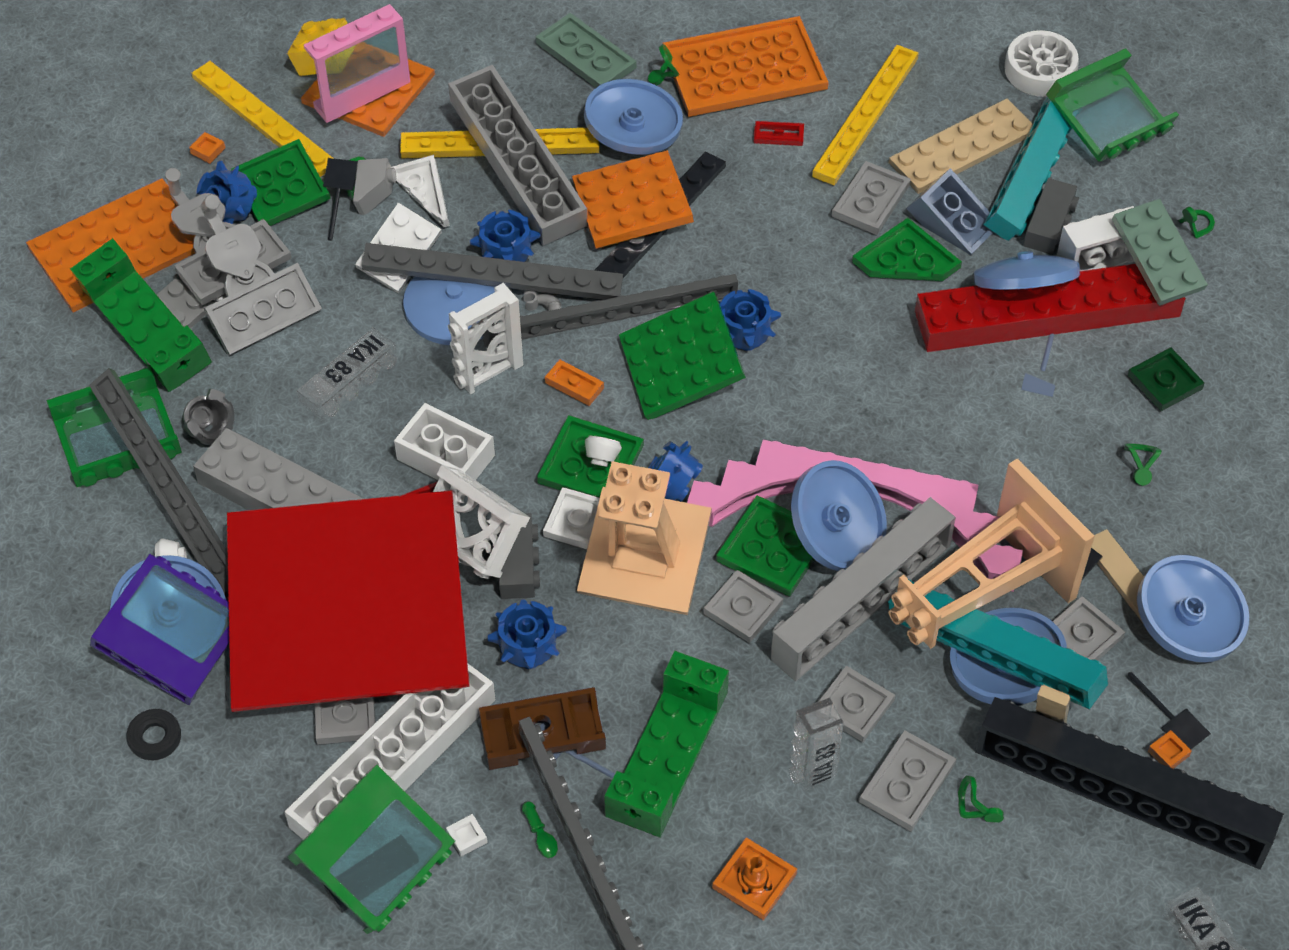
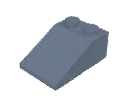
[907,168,993,255]

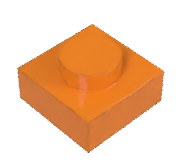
[189,132,225,163]
[1148,730,1192,769]

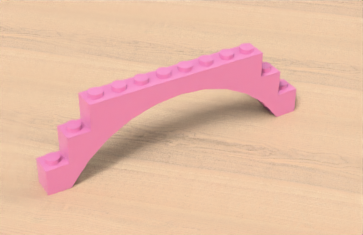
[687,440,1023,592]

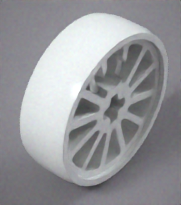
[1005,31,1079,96]

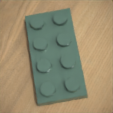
[536,13,637,88]
[1112,199,1208,306]

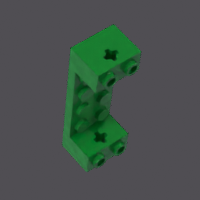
[70,238,212,392]
[604,651,729,838]

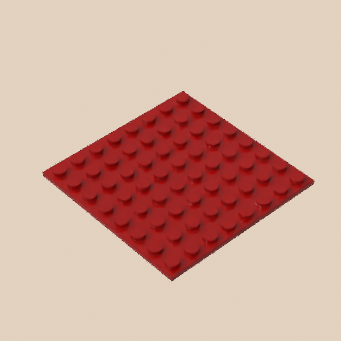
[227,490,470,712]

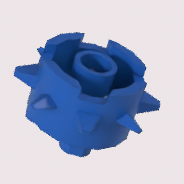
[197,161,257,224]
[470,210,540,262]
[719,289,781,351]
[648,441,703,502]
[487,600,567,669]

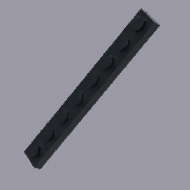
[595,151,726,278]

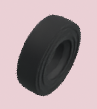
[127,709,181,761]

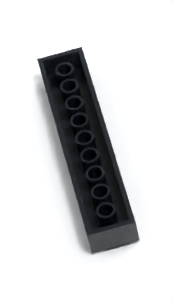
[975,697,1284,870]

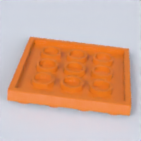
[301,41,435,137]
[572,150,694,248]

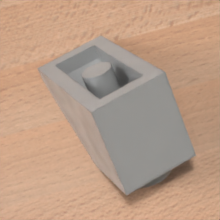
[353,158,396,215]

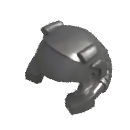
[183,389,235,444]

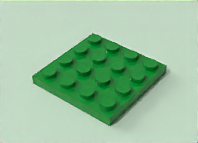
[619,291,746,420]

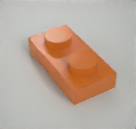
[545,359,604,406]

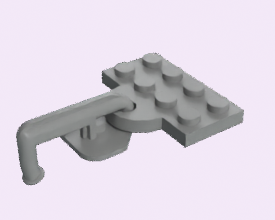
[165,168,292,305]
[201,194,322,356]

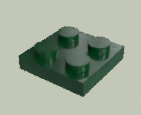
[1128,347,1205,411]

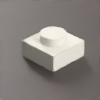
[446,814,488,857]

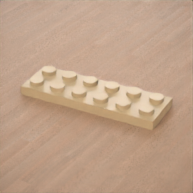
[889,99,1033,194]

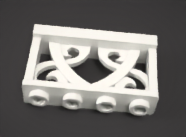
[448,283,523,395]
[433,465,530,579]

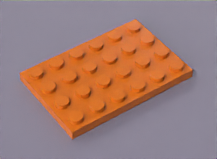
[663,16,829,117]
[26,178,196,313]

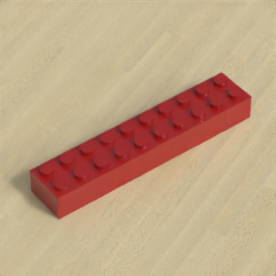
[915,264,1186,352]

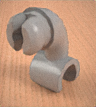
[523,291,562,311]

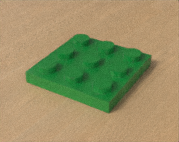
[231,139,331,226]
[537,415,644,498]
[716,495,815,597]

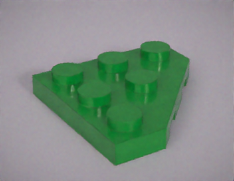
[852,218,962,281]

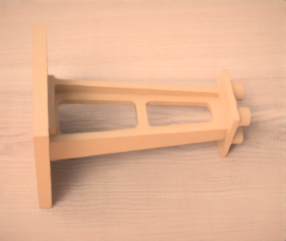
[889,459,1094,649]
[577,461,712,615]

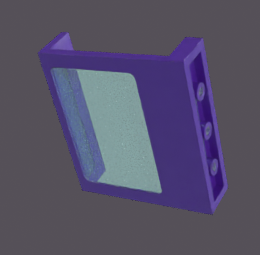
[90,554,230,706]

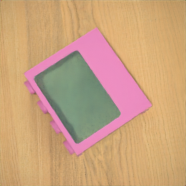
[304,4,410,123]

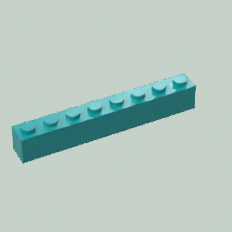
[983,96,1083,241]
[888,579,1108,710]

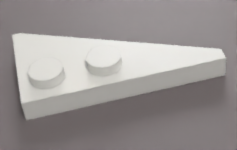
[392,155,450,227]

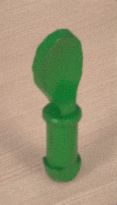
[522,801,558,858]

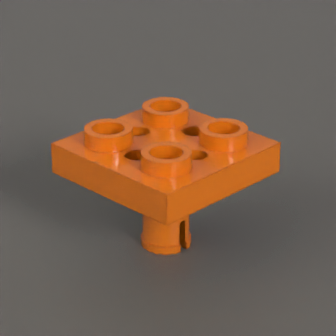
[712,837,798,921]

